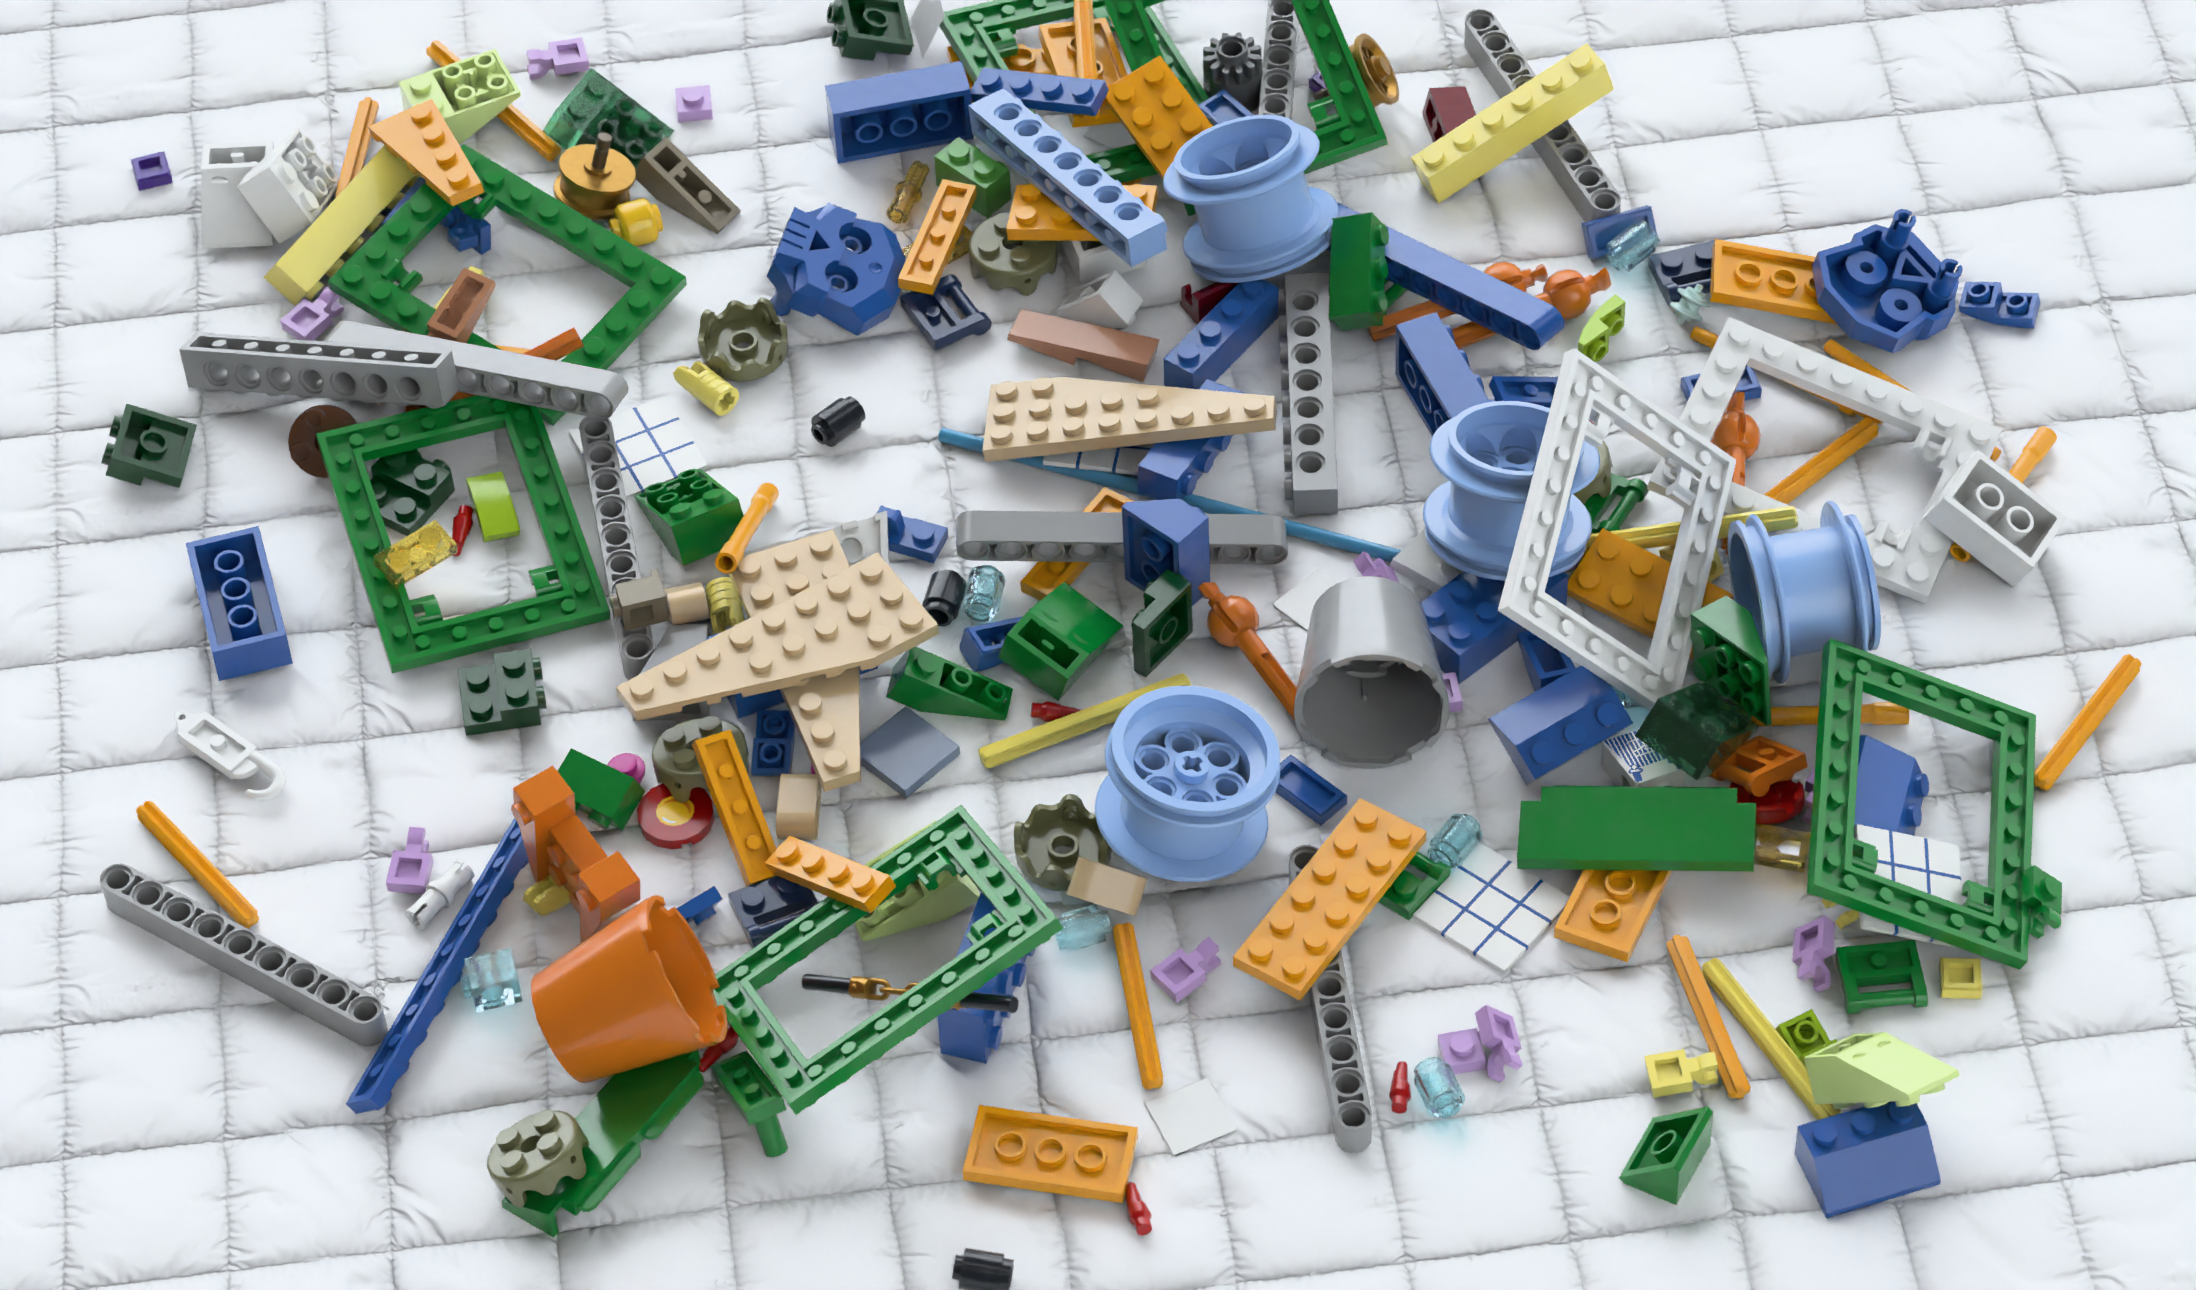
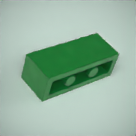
[1329,212,1389,331]

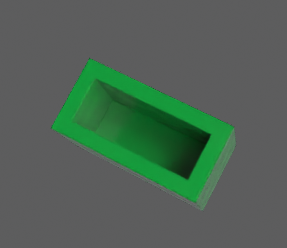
[558,748,646,831]

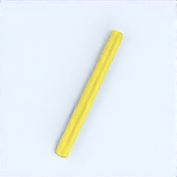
[1582,506,1798,557]
[978,673,1191,769]
[1702,958,1842,1120]

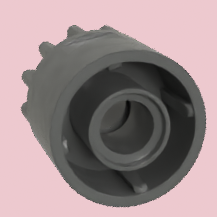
[1203,32,1263,112]

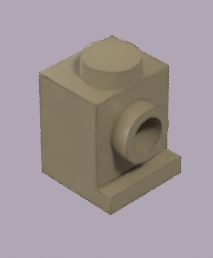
[609,569,670,631]

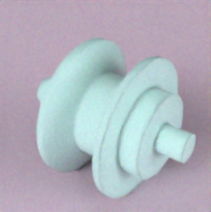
[1670,284,1710,325]

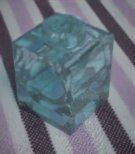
[460,948,523,1012]

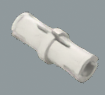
[405,859,475,929]

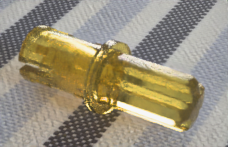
[886,161,930,224]

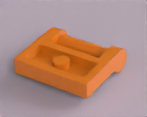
[1706,735,1808,797]

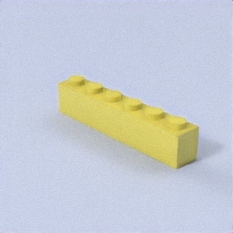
[1411,43,1614,204]
[263,145,421,306]

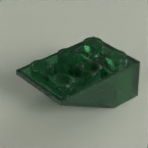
[543,67,674,169]
[1635,682,1760,781]

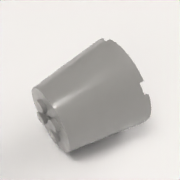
[1294,576,1449,769]

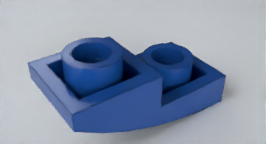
[1959,281,2040,329]
[751,710,796,776]

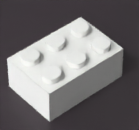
[1924,449,2067,587]

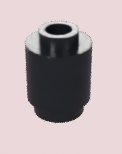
[811,396,866,447]
[922,570,967,626]
[952,1248,1014,1290]

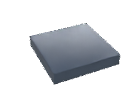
[860,706,960,798]

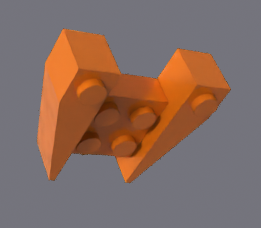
[511,766,641,943]

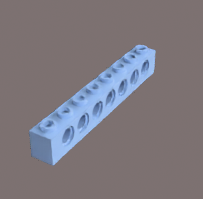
[968,88,1167,267]

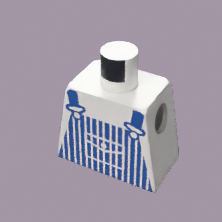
[1601,720,1686,787]

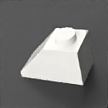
[1056,270,1144,330]

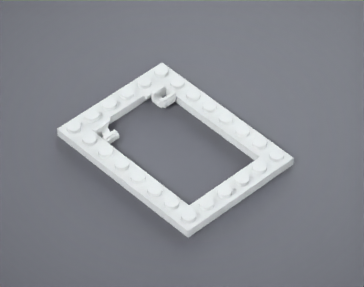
[1647,317,2002,604]
[1498,348,1736,720]

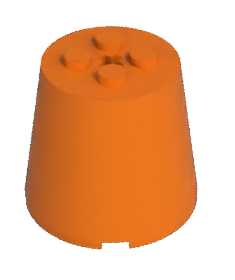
[531,895,728,1083]

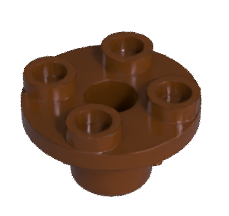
[288,405,358,478]

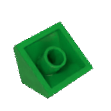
[1619,1107,1713,1205]

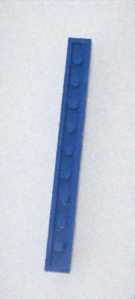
[346,817,529,1114]

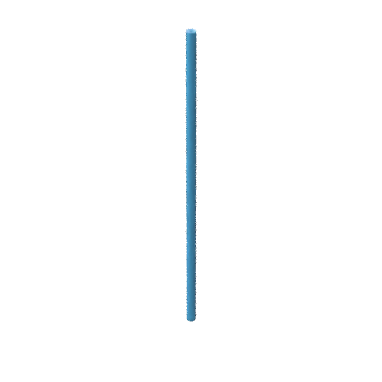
[938,427,1402,562]

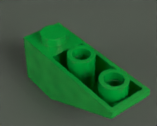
[886,646,1013,721]

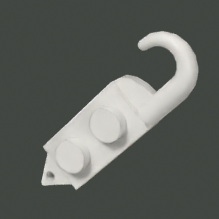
[174,710,286,800]

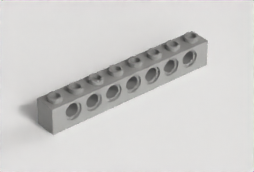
[1278,273,1338,515]
[179,332,460,408]

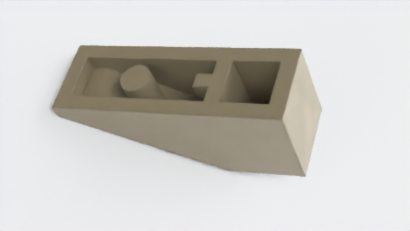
[635,137,741,234]

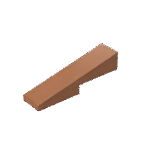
[406,268,496,407]
[1007,309,1160,382]

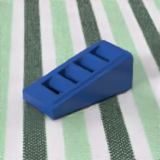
[959,616,1023,672]

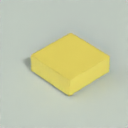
[1939,958,1982,999]

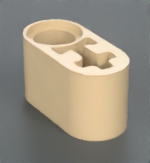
[664,582,710,625]
[776,774,821,840]
[1067,856,1148,916]

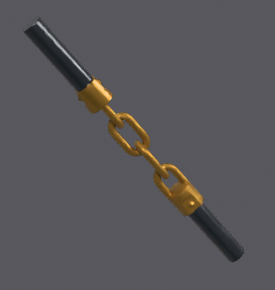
[801,974,1019,1013]

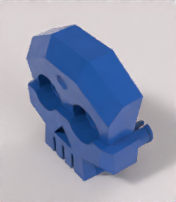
[767,202,906,336]
[1812,209,1963,353]

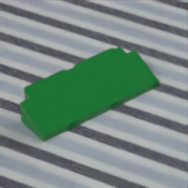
[1517,786,1757,872]
[501,1050,704,1238]

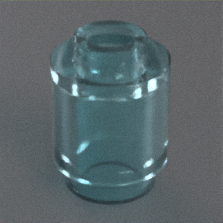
[1606,220,1660,272]
[962,565,1006,622]
[1428,813,1483,870]
[1055,904,1112,952]
[1414,1057,1465,1118]

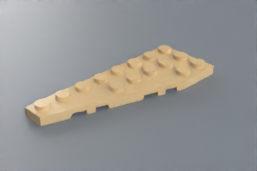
[982,377,1277,462]
[729,529,861,792]
[616,552,939,721]

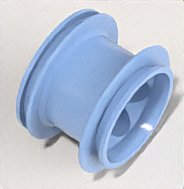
[1163,115,1338,283]
[1423,401,1600,581]
[1728,500,1881,684]
[1095,686,1280,882]

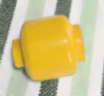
[609,198,663,247]

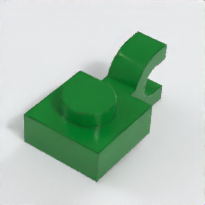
[2022,865,2062,939]

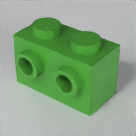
[934,137,1011,218]

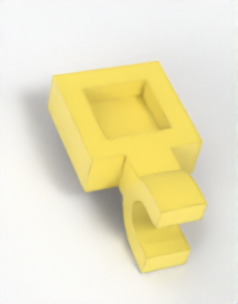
[1645,1049,1718,1098]

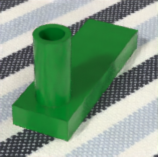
[710,1050,788,1157]

